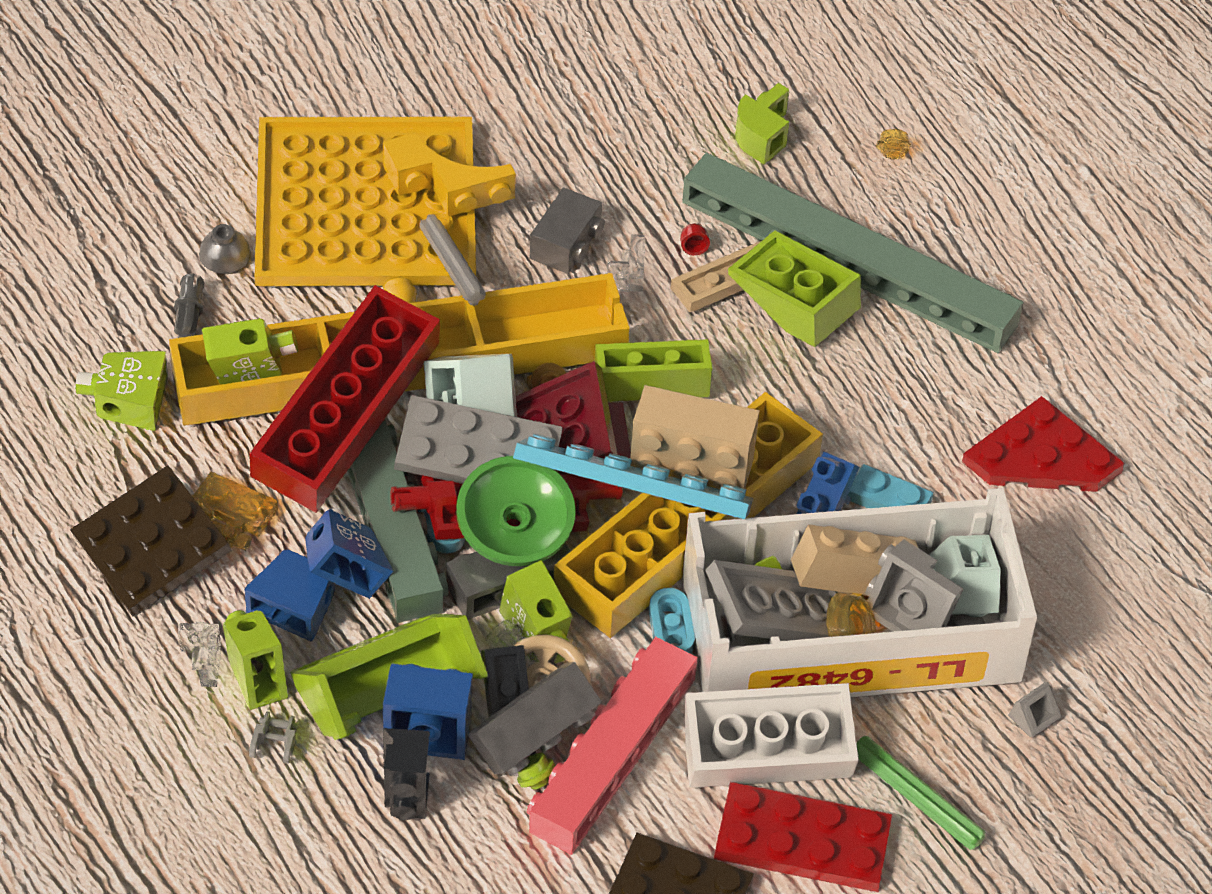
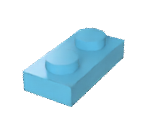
[848,464,933,508]

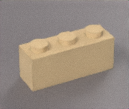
[791,524,918,596]

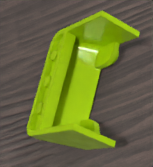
[290,614,488,740]

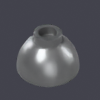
[199,224,251,273]

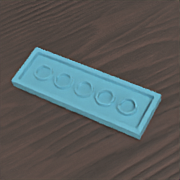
[513,434,753,519]

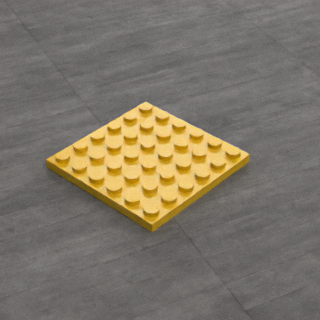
[255,117,476,286]

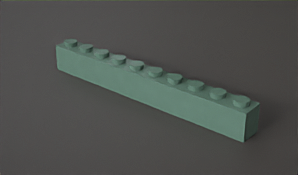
[682,152,1023,354]

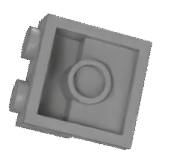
[863,539,963,632]

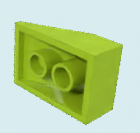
[728,230,861,347]

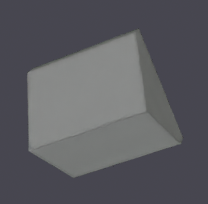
[1008,682,1062,737]

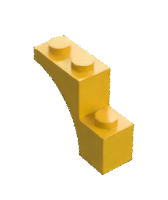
[383,133,516,217]

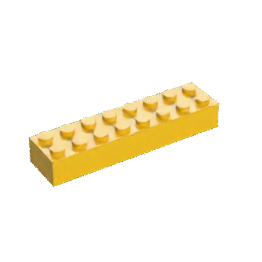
[554,392,823,639]

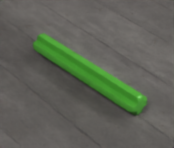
[856,736,986,850]

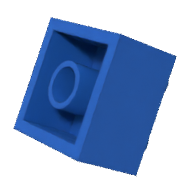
[383,664,473,760]

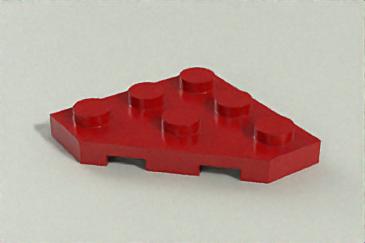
[962,396,1125,492]

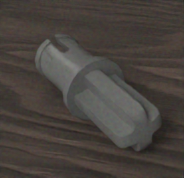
[174,274,205,338]

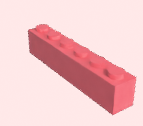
[527,636,698,855]

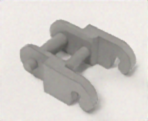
[249,711,298,764]

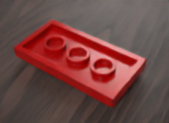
[714,782,893,892]

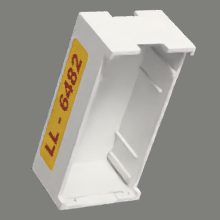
[682,488,1037,697]

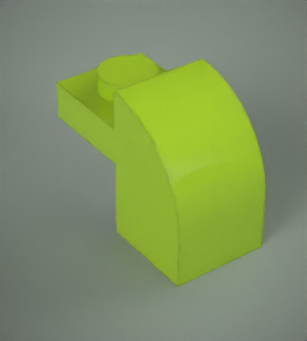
[735,82,789,165]

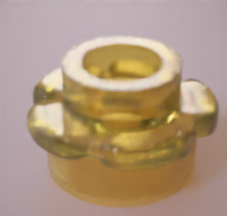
[876,129,911,159]

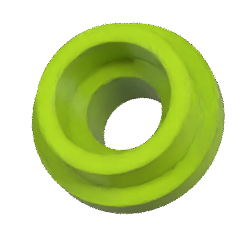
[517,752,556,790]

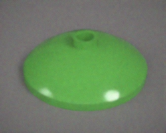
[456,456,575,566]

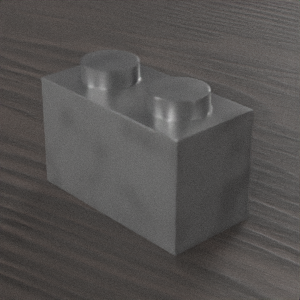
[529,187,605,274]

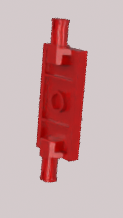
[390,469,623,540]

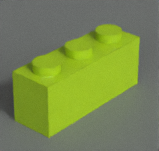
[595,339,712,402]

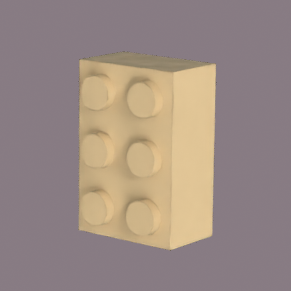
[630,385,760,489]

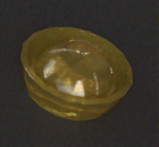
[826,592,876,637]

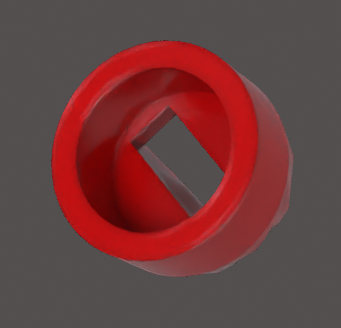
[680,223,710,255]

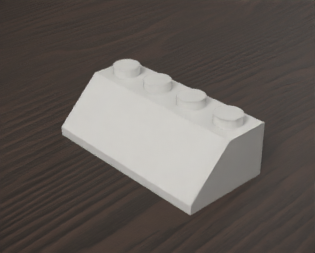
[685,683,858,788]

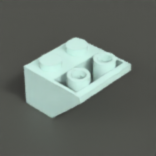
[424,354,517,417]
[929,535,1001,617]

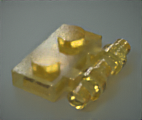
[193,471,278,551]

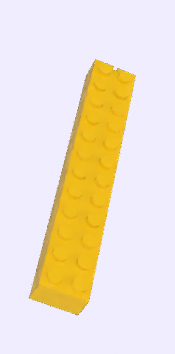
[169,273,630,426]

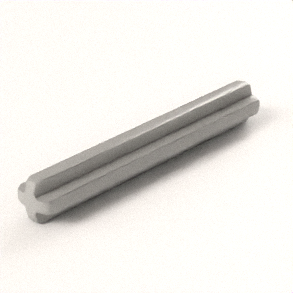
[420,214,486,306]

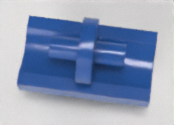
[796,451,860,514]

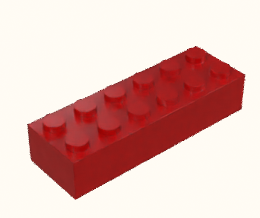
[249,285,440,513]

